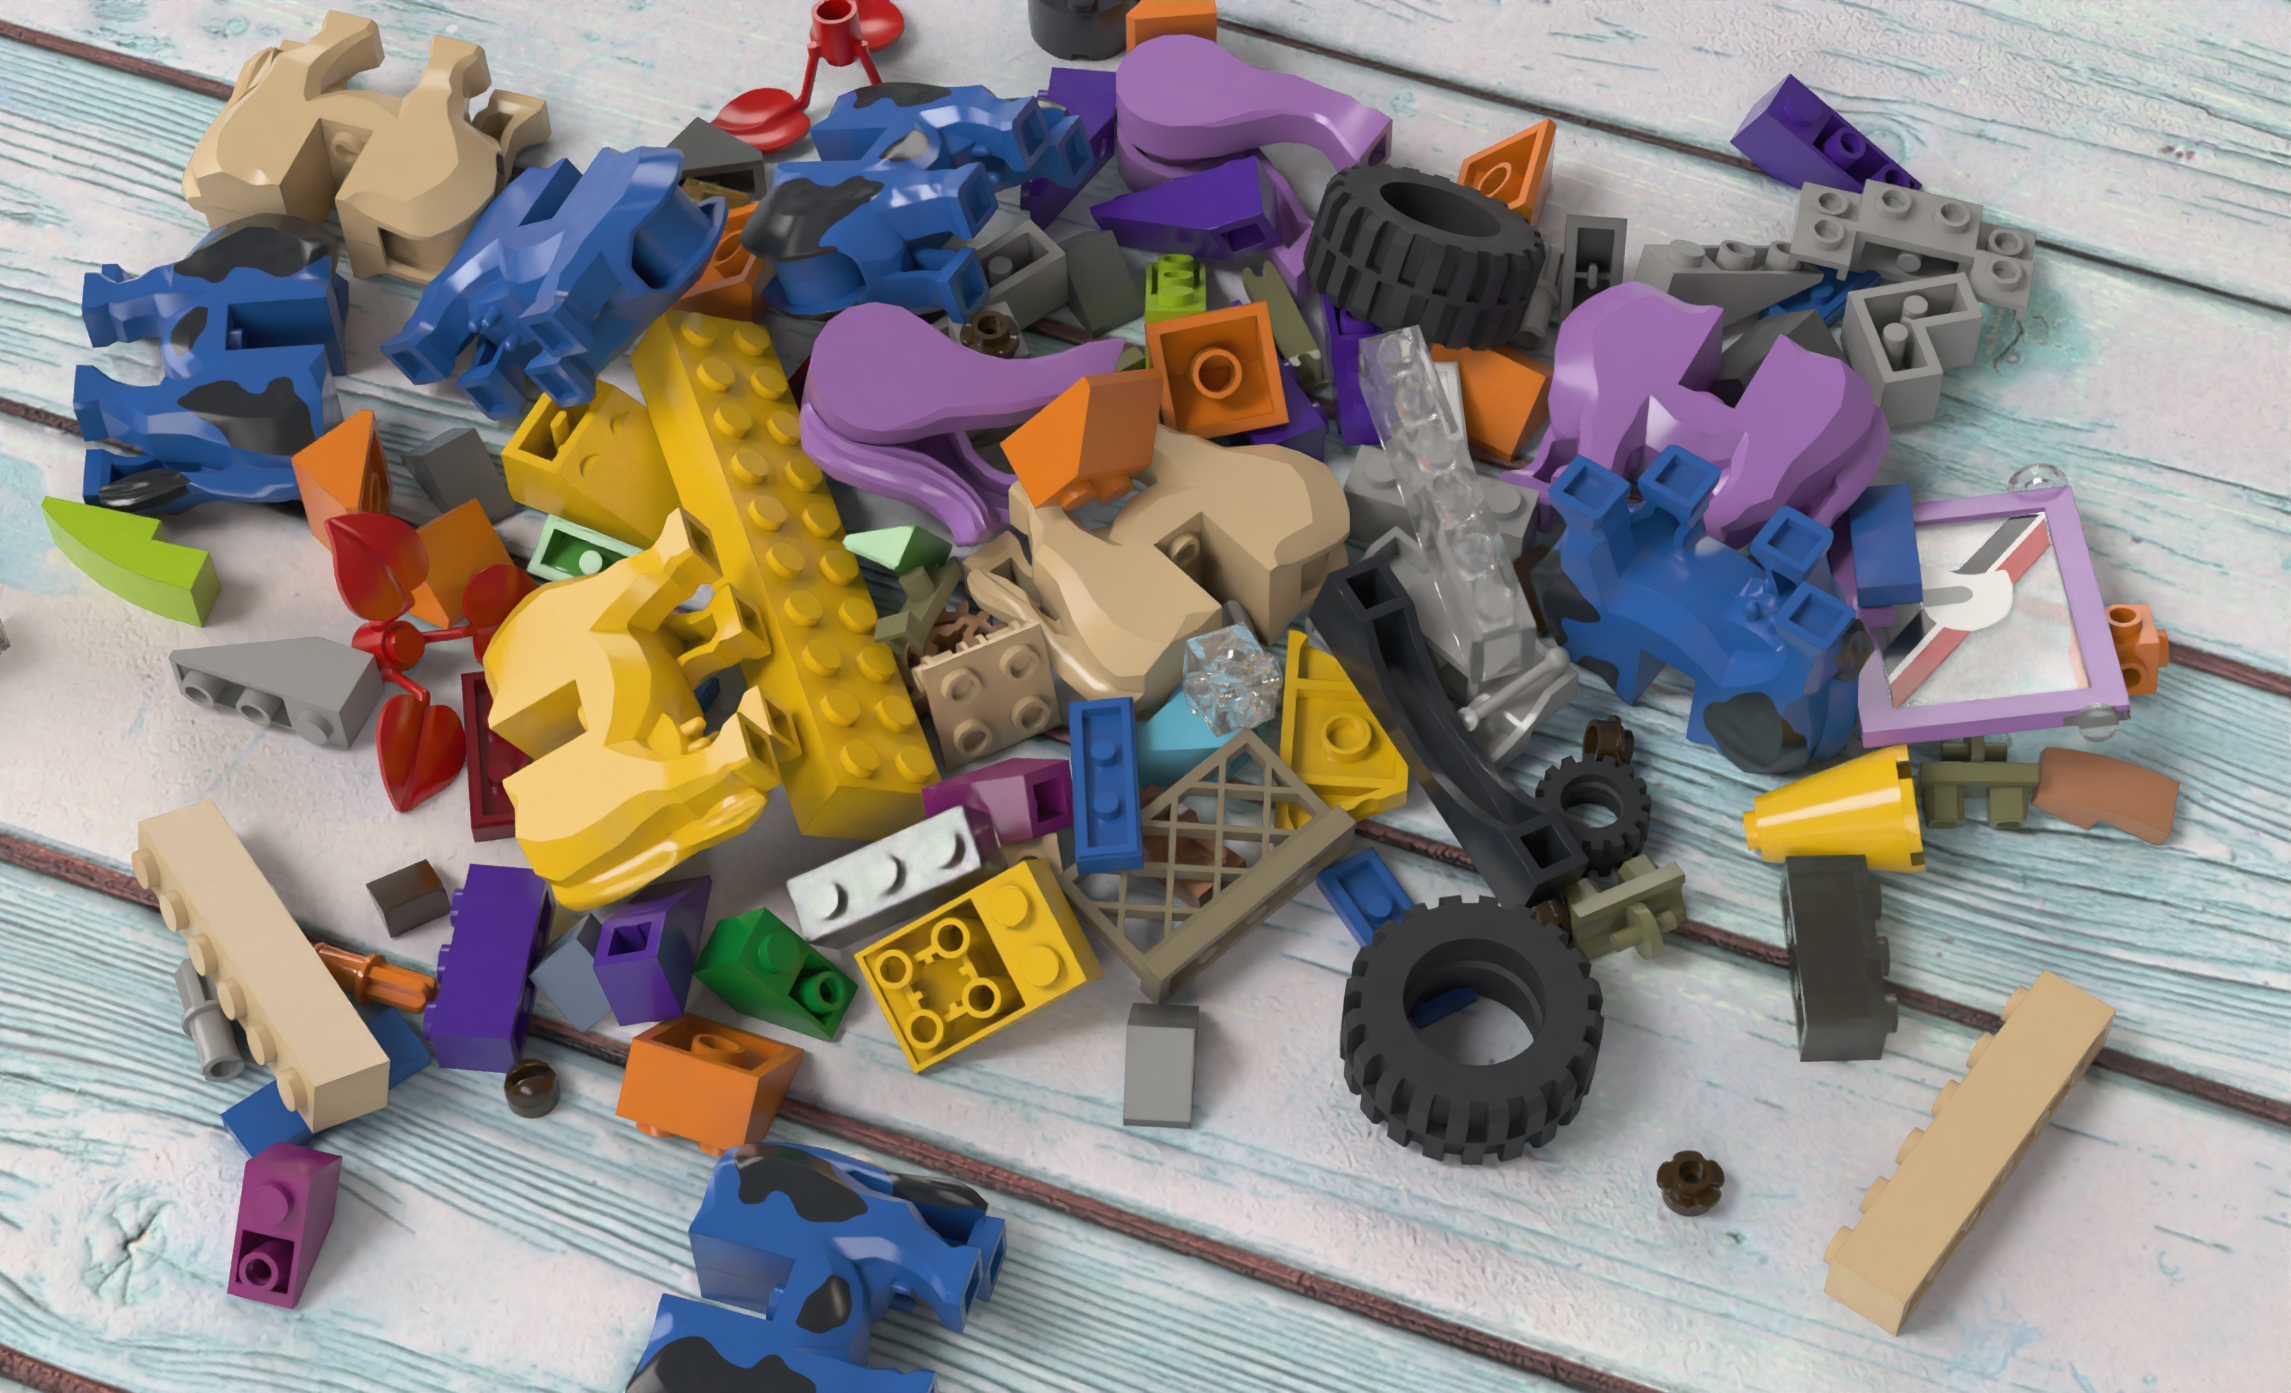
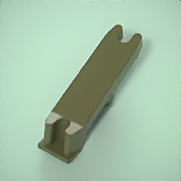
[1242,261,1329,394]
[874,556,963,656]

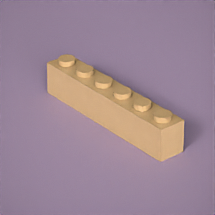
[131,799,390,1133]
[1823,969,2116,1337]

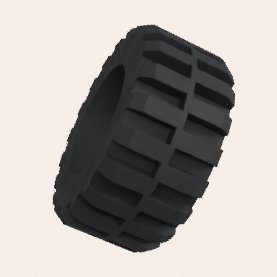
[1303,163,1546,351]
[1340,895,1604,1165]

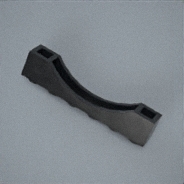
[1308,553,1590,910]

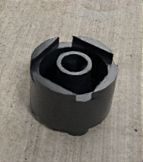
[1028,0,1140,61]

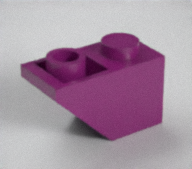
[922,758,1074,853]
[227,1141,342,1309]

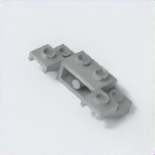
[1786,179,2036,321]
[1305,526,1579,771]

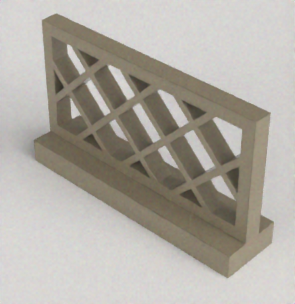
[1056,726,1357,1004]

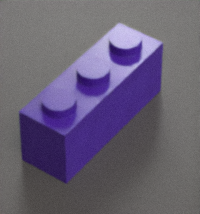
[423,864,556,1074]

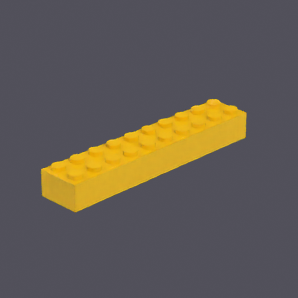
[629,309,942,845]

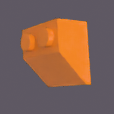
[1000,367,1164,511]
[615,1012,804,1157]

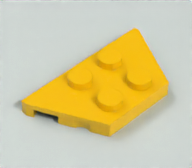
[1273,630,1408,847]

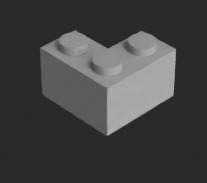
[1840,272,1984,428]

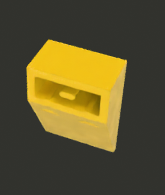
[501,379,683,550]
[854,859,1106,1074]

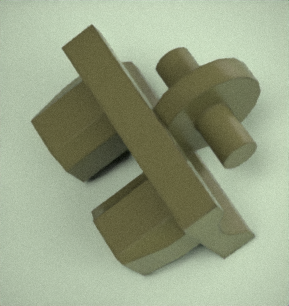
[1913,736,2039,829]
[1564,854,1687,961]

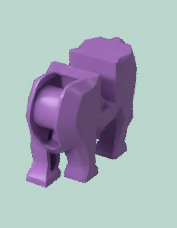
[1498,281,1891,570]

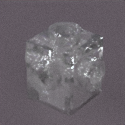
[1182,622,1283,738]

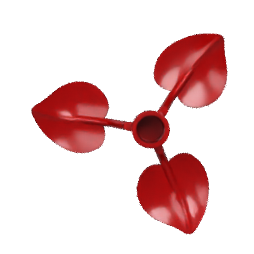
[710,0,905,155]
[324,512,540,812]

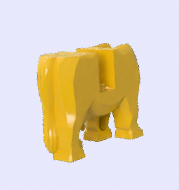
[483,506,802,911]

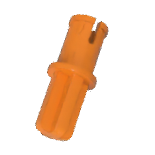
[313,942,437,1014]

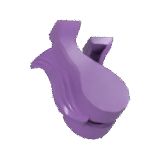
[1116,34,1393,311]
[798,302,1126,547]

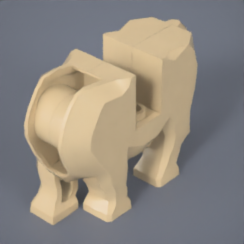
[181,10,551,285]
[962,417,1350,722]

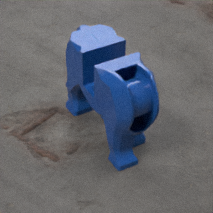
[380,146,729,421]

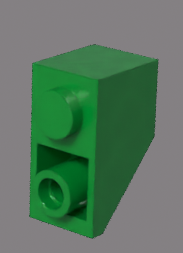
[693,907,859,1041]

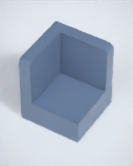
[528,913,613,1032]

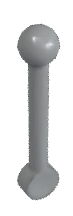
[1456,646,1570,735]

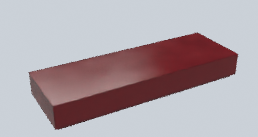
[461,671,533,842]

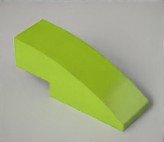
[41,496,221,628]

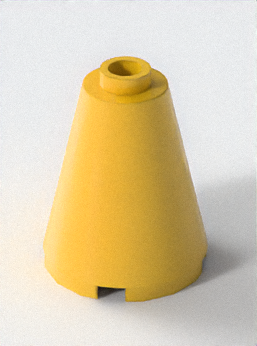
[1743,744,1927,874]

